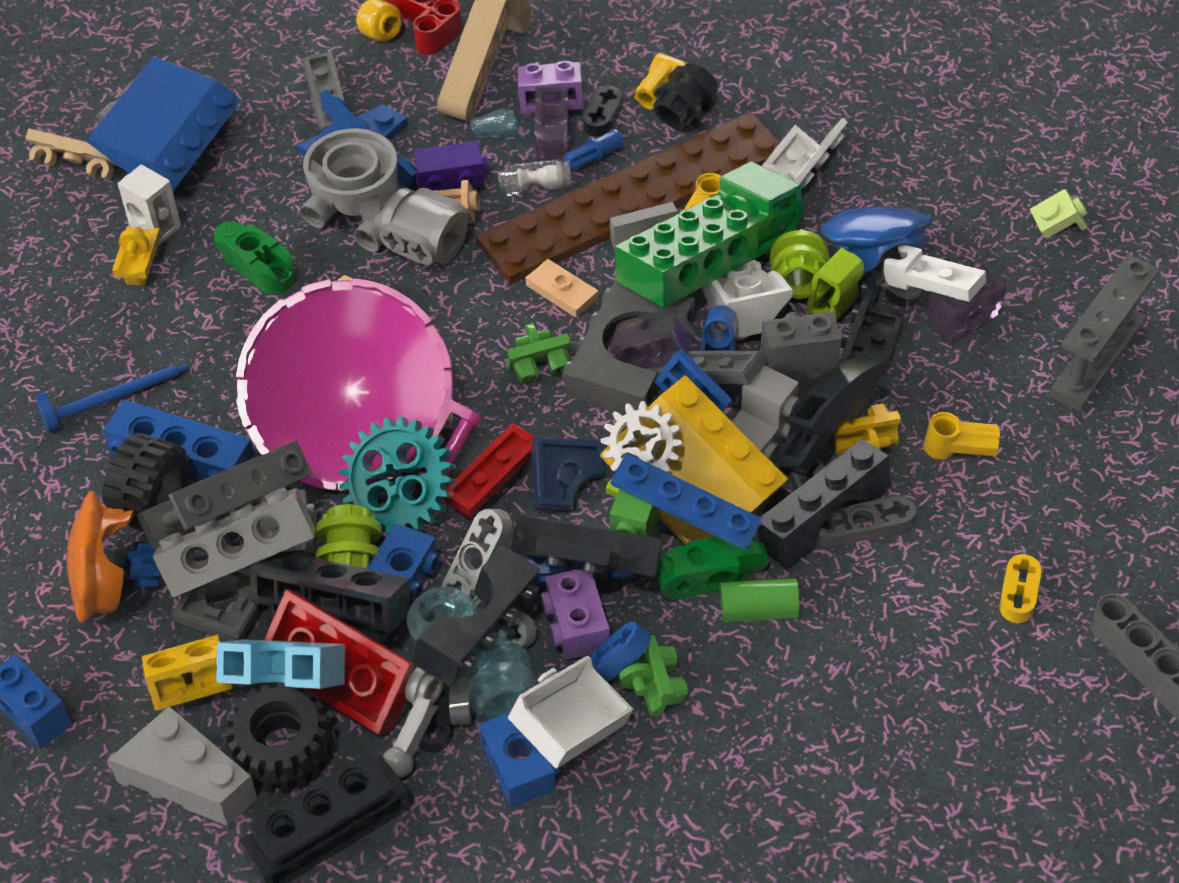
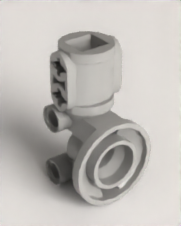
[300,129,469,265]

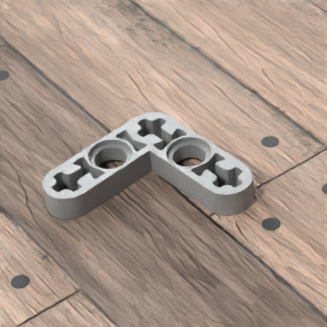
[441,509,536,650]

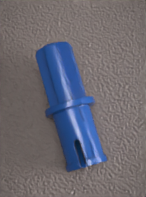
[564,129,624,170]

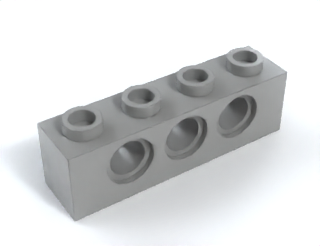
[153,488,315,598]

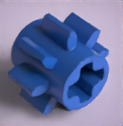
[122,542,162,588]

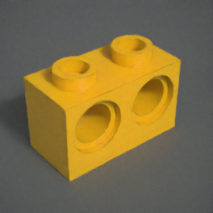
[142,635,233,711]

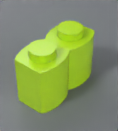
[807,248,864,321]

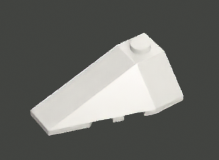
[702,260,793,340]

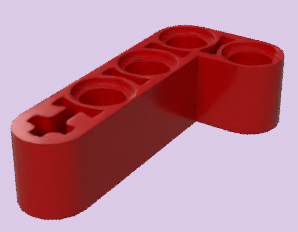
[383,0,462,55]

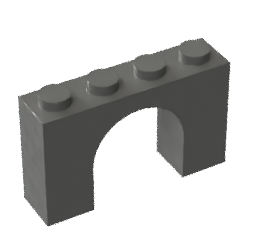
[562,280,695,414]

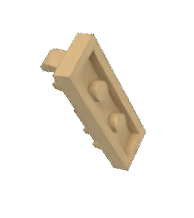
[25,128,120,180]

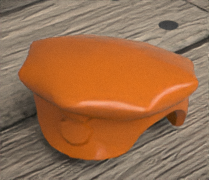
[67,491,134,623]

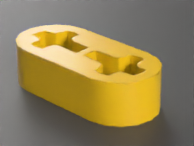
[999,554,1041,623]

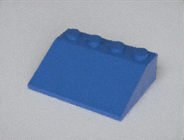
[86,56,242,192]

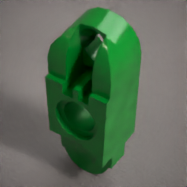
[214,221,296,295]
[657,537,770,600]

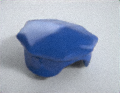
[820,206,933,273]

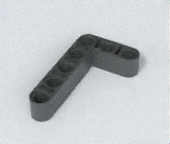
[1091,594,1179,721]

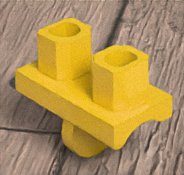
[112,226,161,286]
[833,403,901,454]

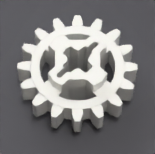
[601,401,683,473]

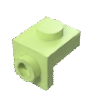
[1030,189,1088,238]

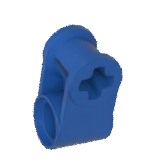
[700,305,738,351]

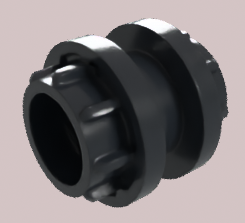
[653,63,718,131]

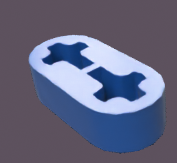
[590,621,651,682]

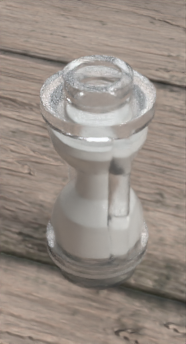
[498,158,571,196]

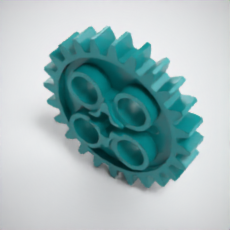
[339,416,456,535]

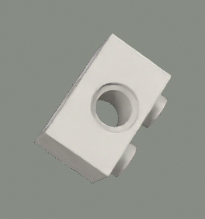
[118,164,181,246]

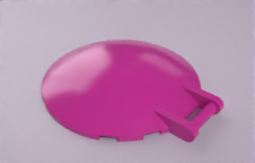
[236,279,482,491]

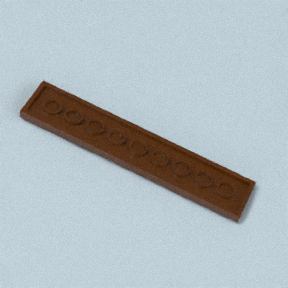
[476,112,780,285]

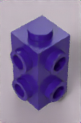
[414,141,489,191]

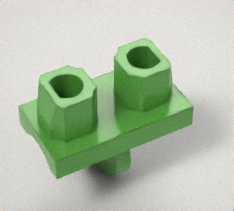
[506,323,570,384]
[619,635,688,716]

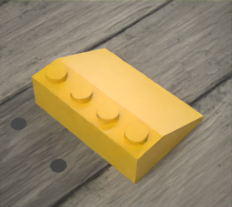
[600,375,788,545]

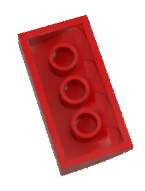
[264,590,413,735]

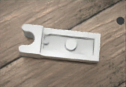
[884,245,986,302]

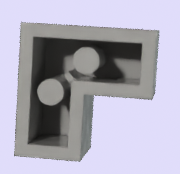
[732,365,800,463]

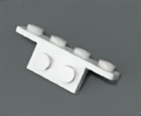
[762,118,847,206]

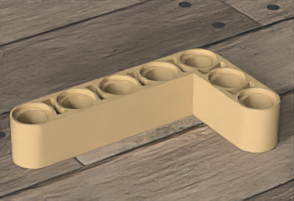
[437,0,532,122]

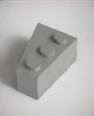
[108,707,258,826]

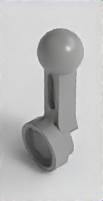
[383,667,443,779]

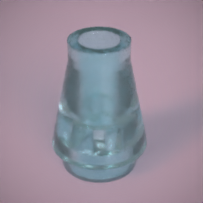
[470,107,518,138]

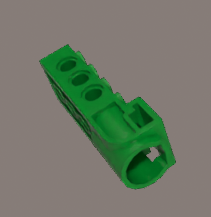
[615,162,804,308]

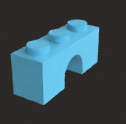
[217,639,345,689]

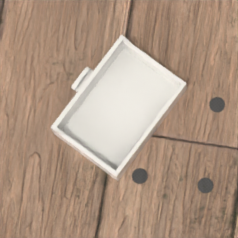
[508,656,634,769]

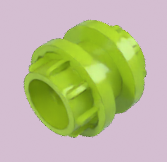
[770,229,829,300]
[315,504,382,569]

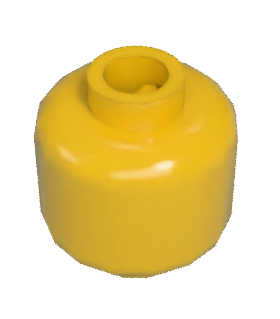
[356,0,402,42]

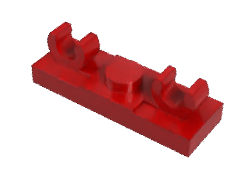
[442,423,534,519]

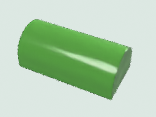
[719,578,799,623]

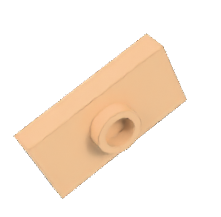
[526,259,599,318]

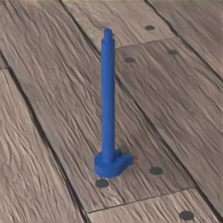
[35,364,188,432]

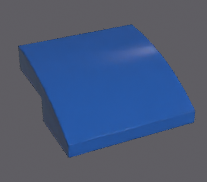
[654,348,732,412]

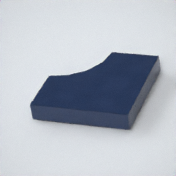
[531,437,605,512]

